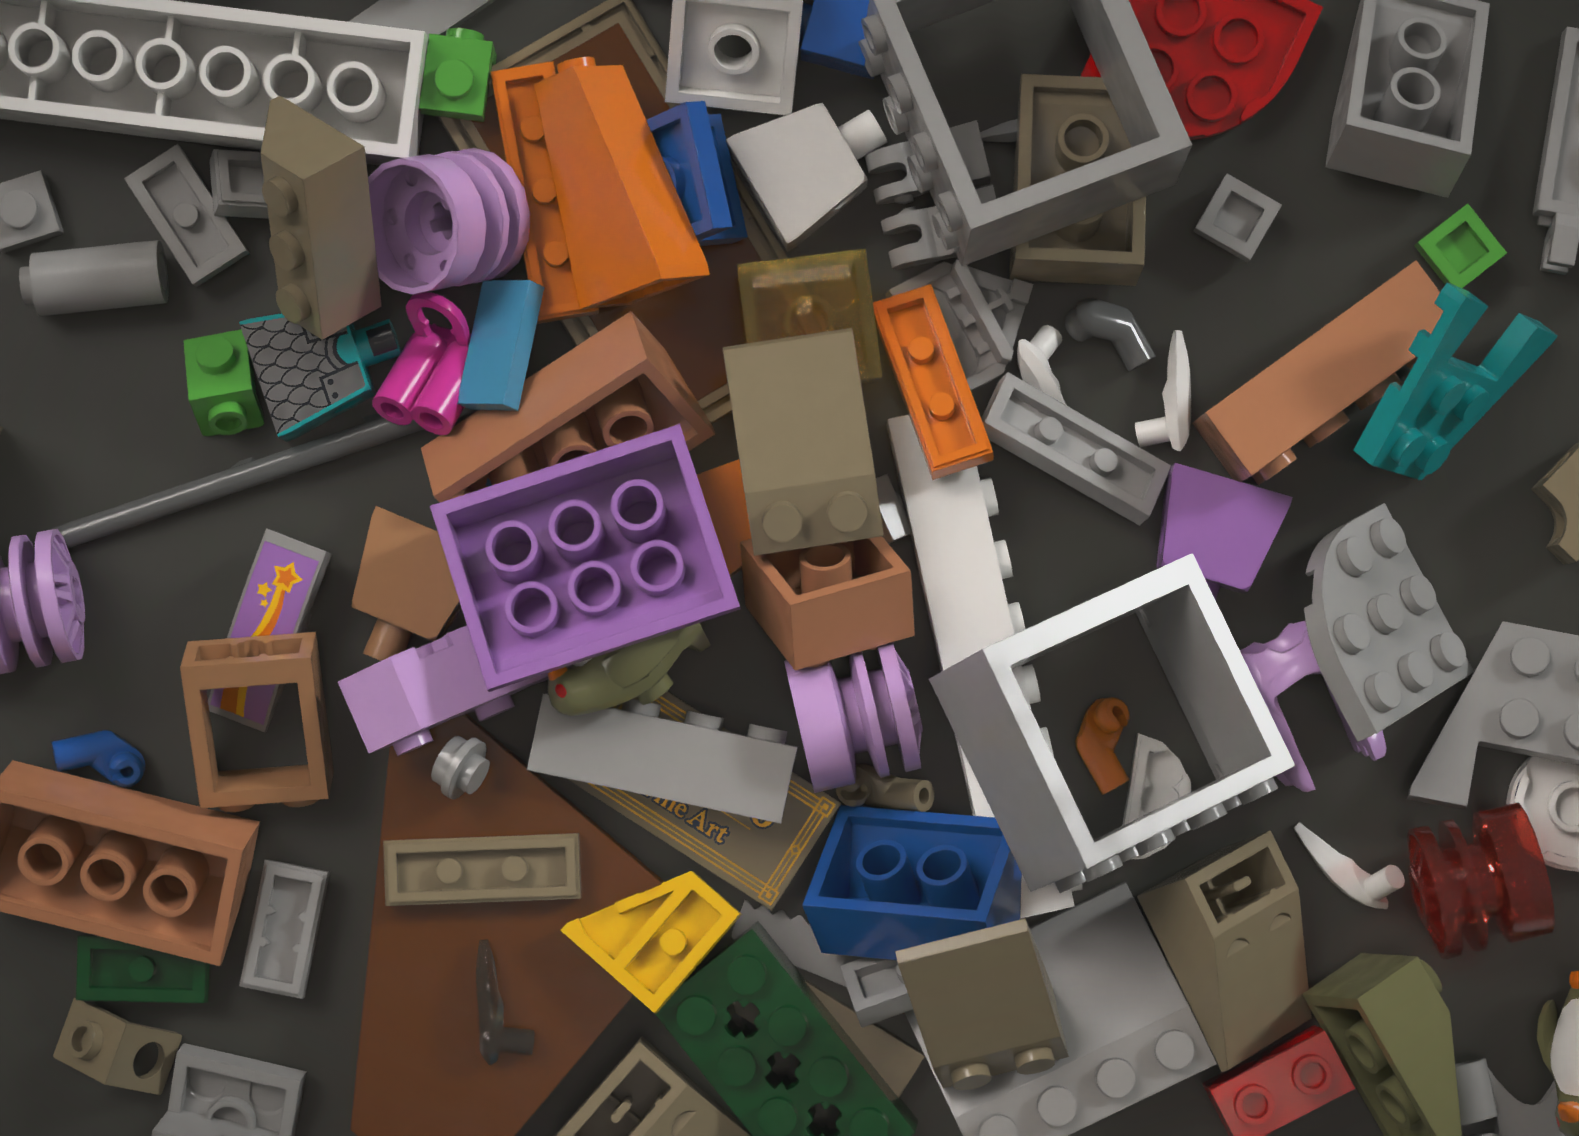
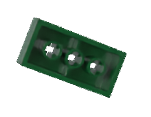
[654,921,918,1136]

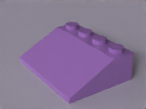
[430,424,741,692]

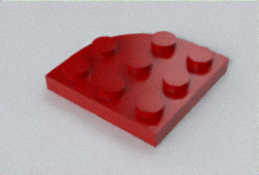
[1081,0,1323,140]

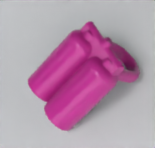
[372,292,471,435]

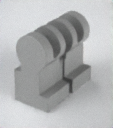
[865,120,996,270]

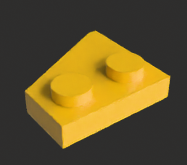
[560,871,742,1013]

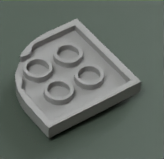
[1304,503,1474,742]

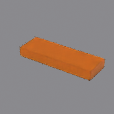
[870,284,994,480]

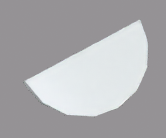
[1122,733,1191,859]

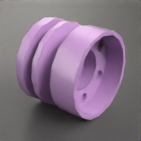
[368,148,530,295]
[0,529,85,674]
[784,642,923,793]

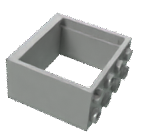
[858,0,1192,266]
[929,553,1296,893]

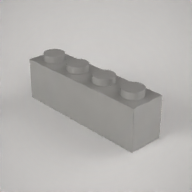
[527,694,798,824]

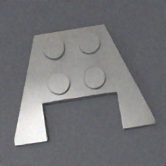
[1407,621,1579,810]

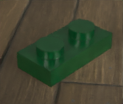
[76,935,209,1003]

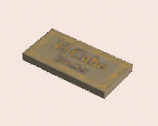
[566,691,841,911]

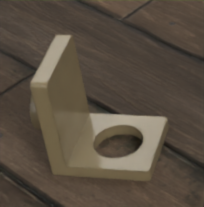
[53,998,182,1095]

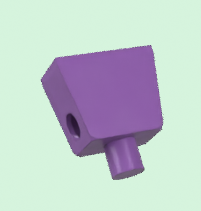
[1157,463,1293,601]

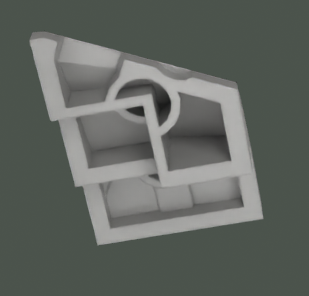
[152,1043,307,1136]

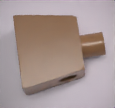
[351,506,462,661]

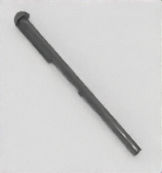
[44,407,478,549]

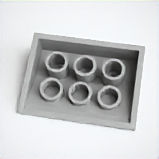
[904,881,1217,1136]

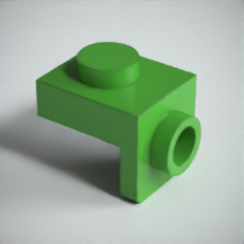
[419,28,497,122]
[183,329,264,436]

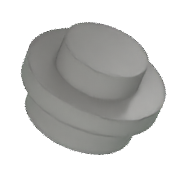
[431,736,490,799]

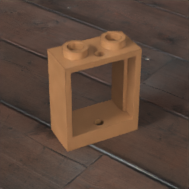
[180,632,334,812]

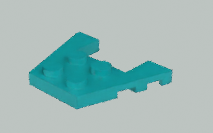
[1353,282,1558,481]

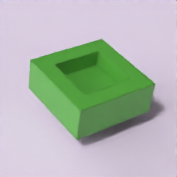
[1414,203,1507,288]

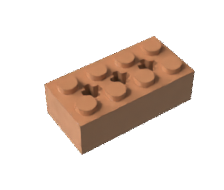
[1192,260,1443,485]

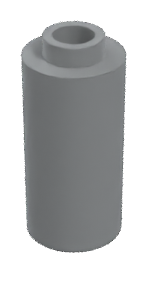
[19,240,169,316]

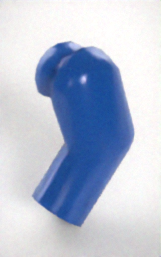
[51,730,145,787]

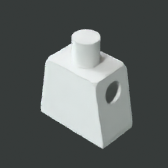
[726,103,887,252]

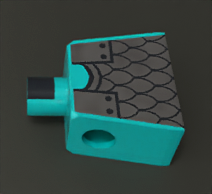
[239,313,401,442]

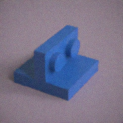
[646,101,748,246]

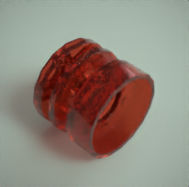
[1407,802,1555,960]

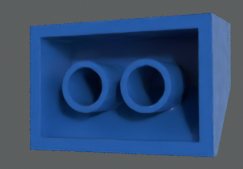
[802,805,1022,960]

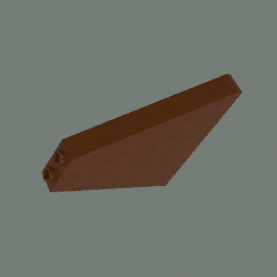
[350,714,665,1136]

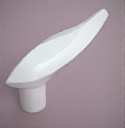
[1017,325,1067,406]
[1135,330,1191,451]
[1294,821,1405,909]

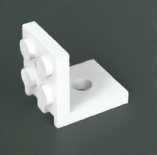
[665,0,803,115]

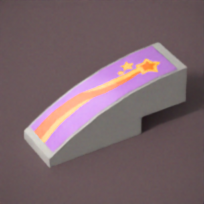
[208,528,332,733]

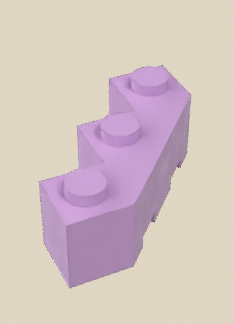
[338,625,549,756]

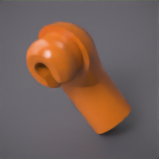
[1075,697,1130,795]

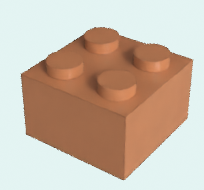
[740,536,915,671]

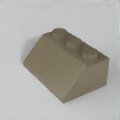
[260,96,382,340]

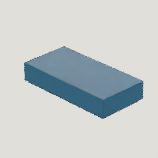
[458,280,545,411]

